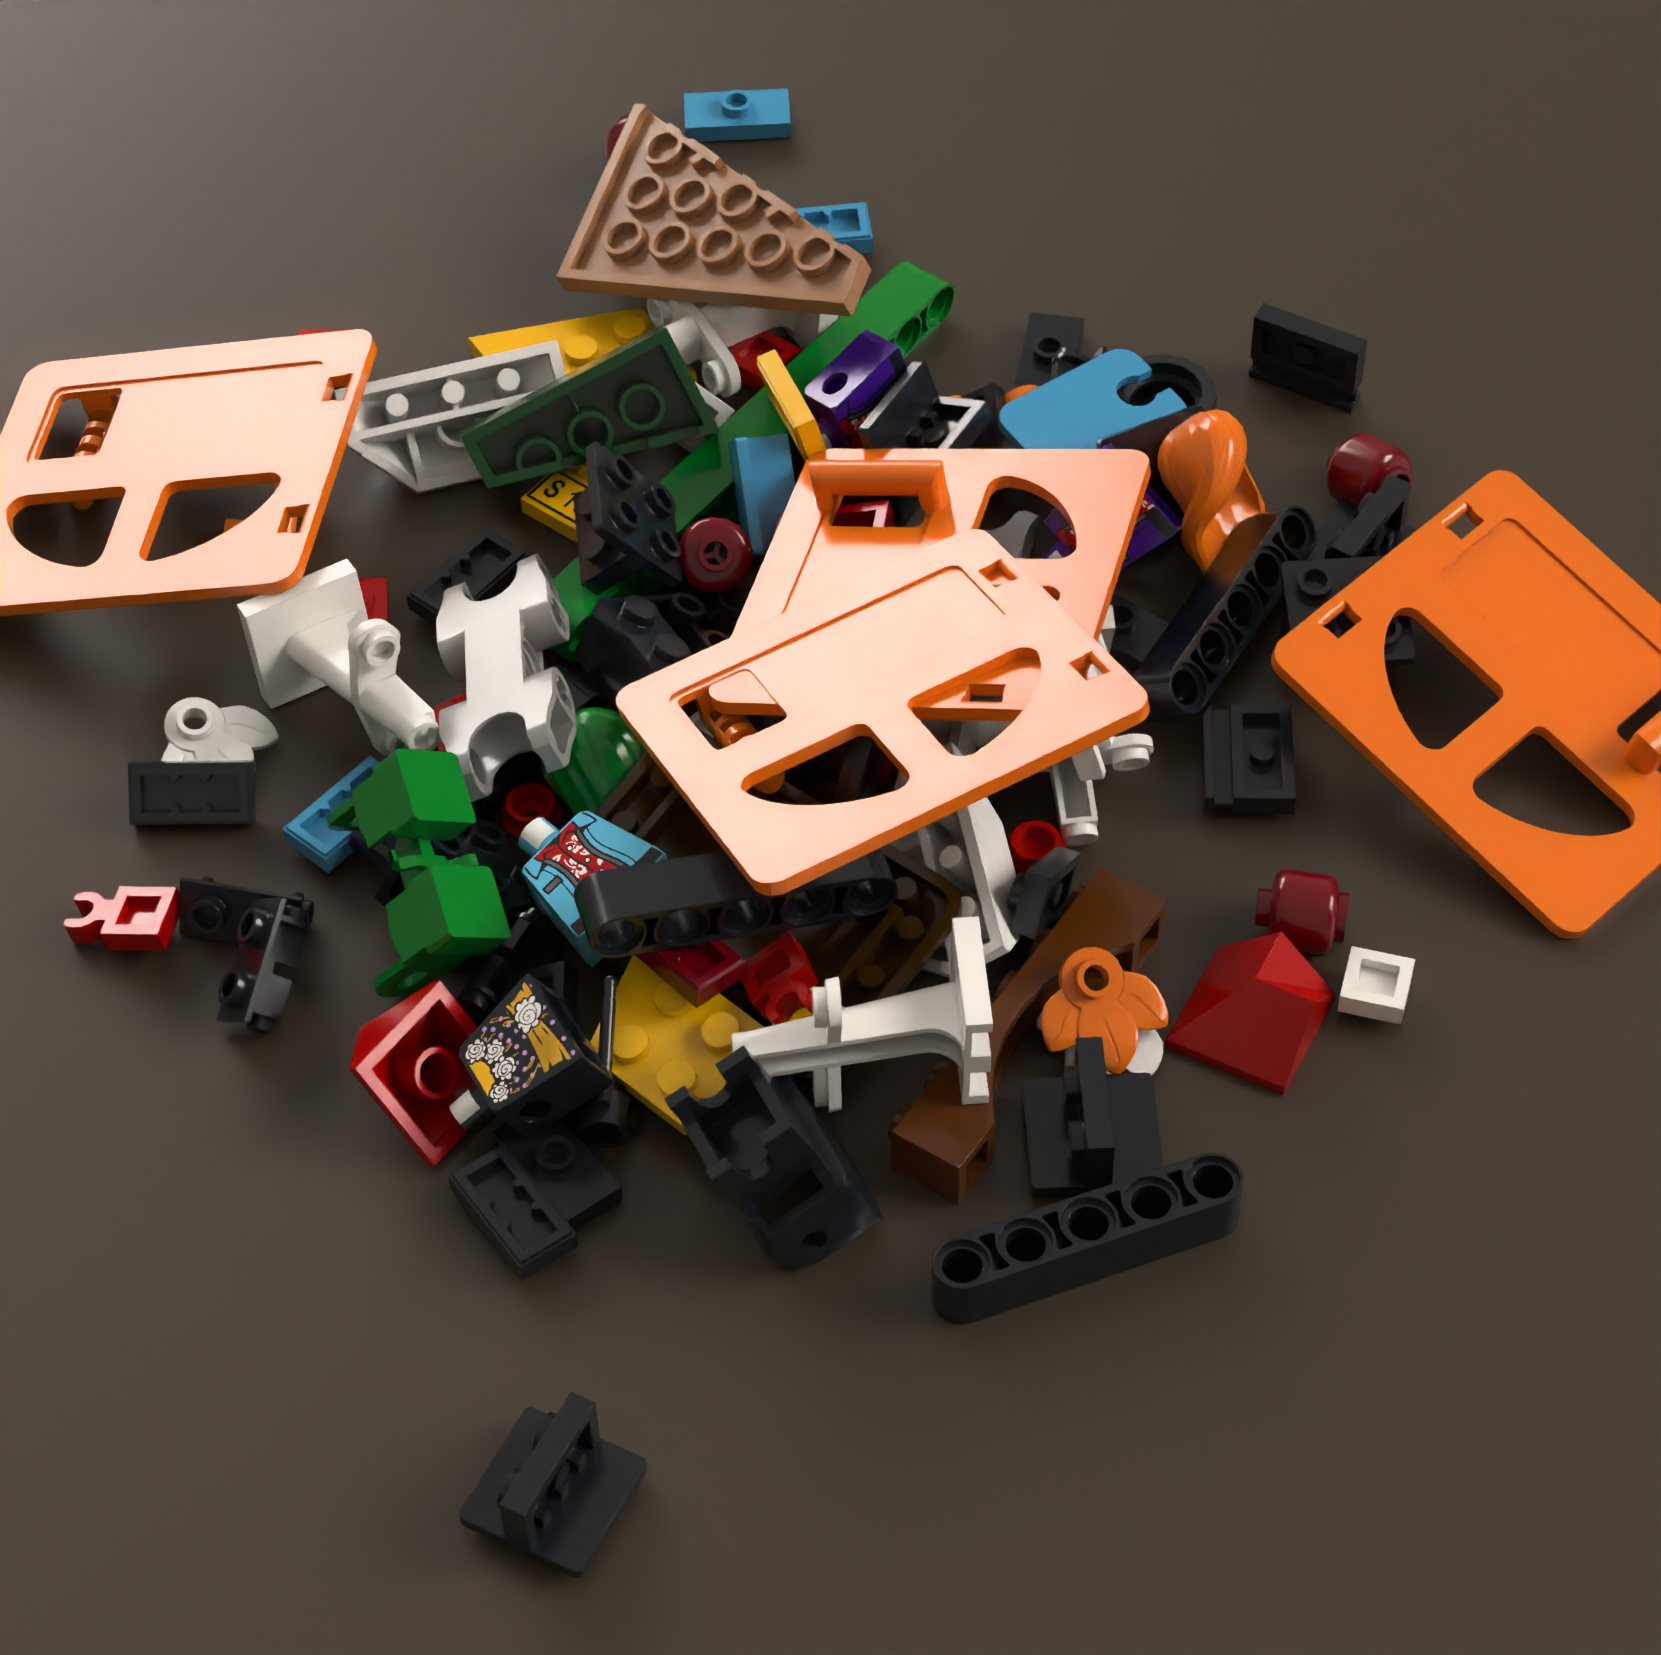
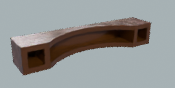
[888,867,1167,1205]

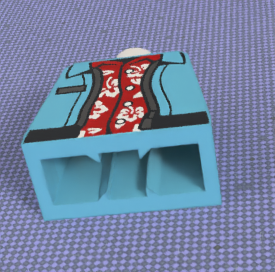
[518,811,668,968]

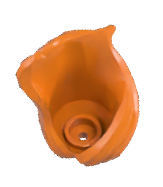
[1158,409,1265,576]

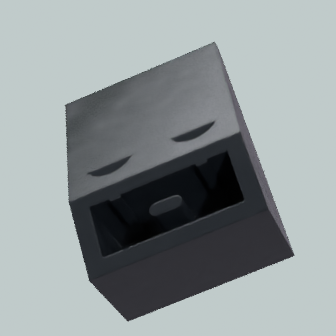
[573,590,747,717]

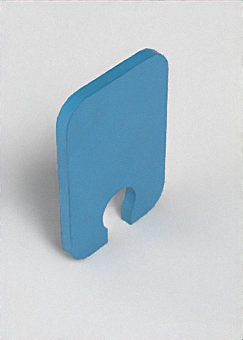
[998,349,1187,449]

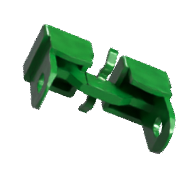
[327,748,511,998]

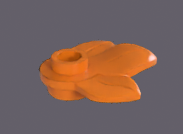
[1040,947,1168,1074]

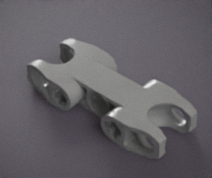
[436,553,577,802]

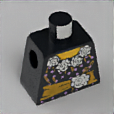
[449,973,615,1136]

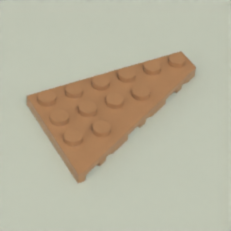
[556,103,872,317]

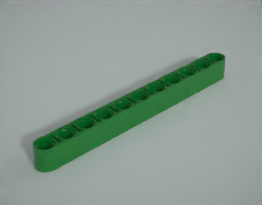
[548,261,955,663]

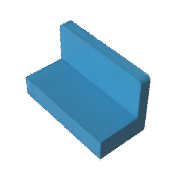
[728,433,795,557]

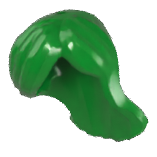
[539,707,647,816]

